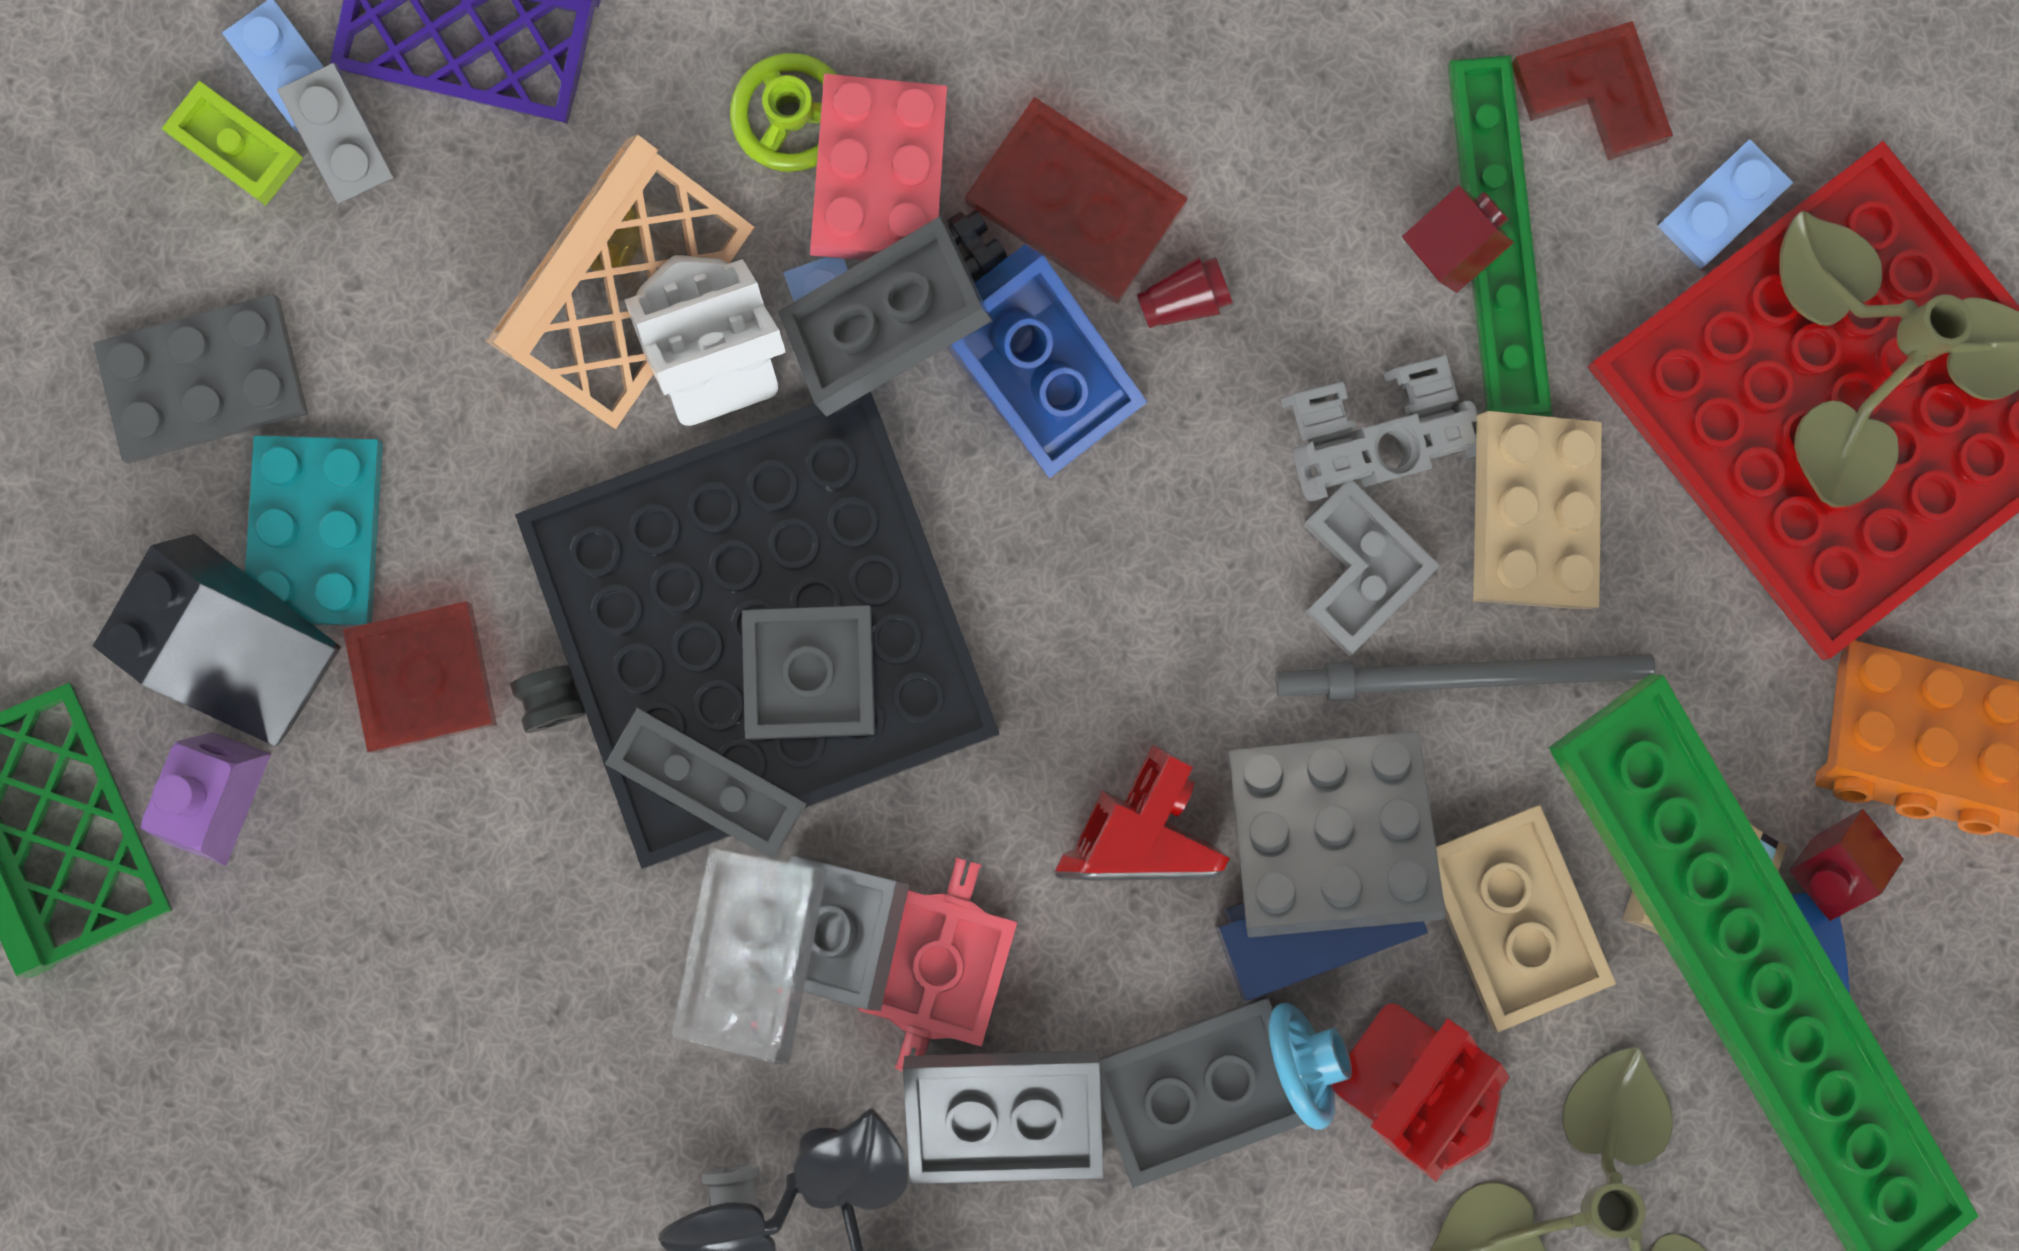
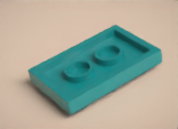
[245,436,383,627]

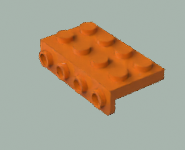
[1815,640,2019,837]

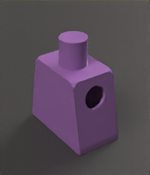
[141,732,271,866]

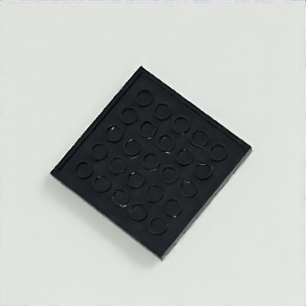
[515,391,1000,869]

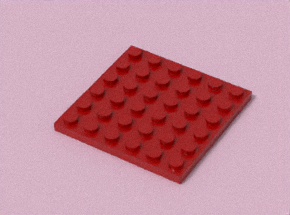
[1587,141,2019,661]

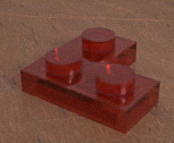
[1512,21,1673,160]

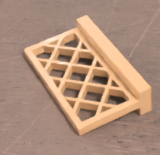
[485,135,754,429]

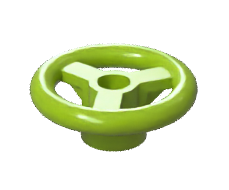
[730,53,838,172]

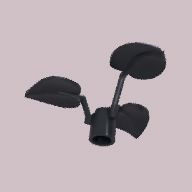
[658,1108,908,1251]

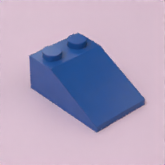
[947,244,1147,478]

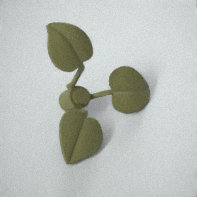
[1779,211,2019,507]
[1430,1047,1706,1251]

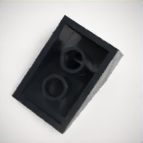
[93,534,341,746]

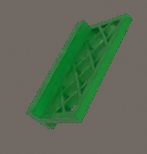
[0,682,173,978]

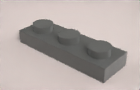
[605,708,807,859]

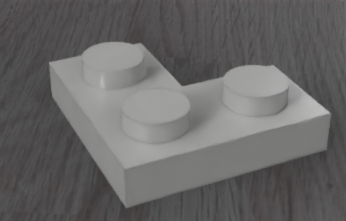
[1304,481,1440,656]

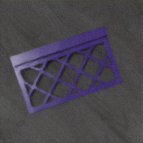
[329,0,601,124]

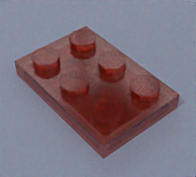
[965,97,1188,304]

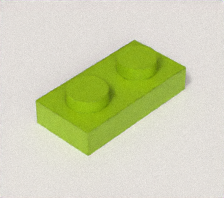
[161,81,303,206]

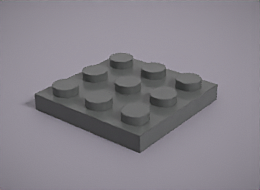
[1229,731,1445,938]

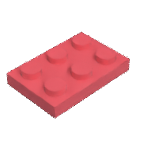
[810,74,947,261]

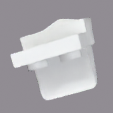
[624,255,786,426]

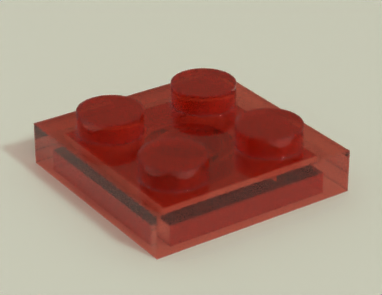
[343,601,497,753]

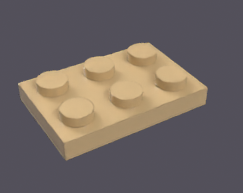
[1473,411,1602,609]
[1436,805,1616,1032]

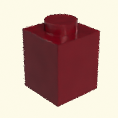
[1401,185,1514,293]
[1789,809,1904,921]

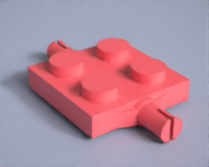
[858,858,1017,1071]

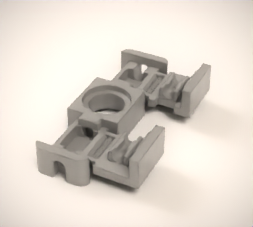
[1280,355,1478,501]

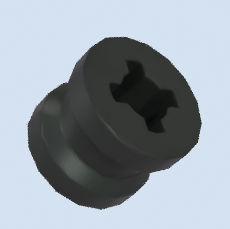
[510,665,585,733]

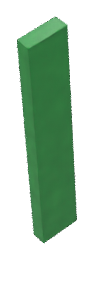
[1448,55,1553,417]

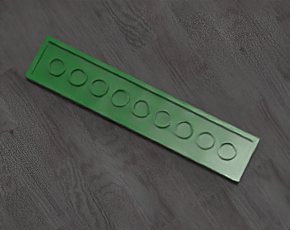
[1548,674,1979,1251]

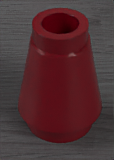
[1137,257,1233,329]

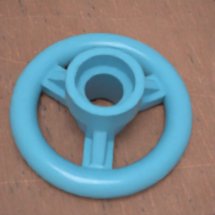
[1269,1003,1352,1130]

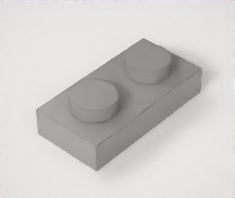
[277,63,395,204]

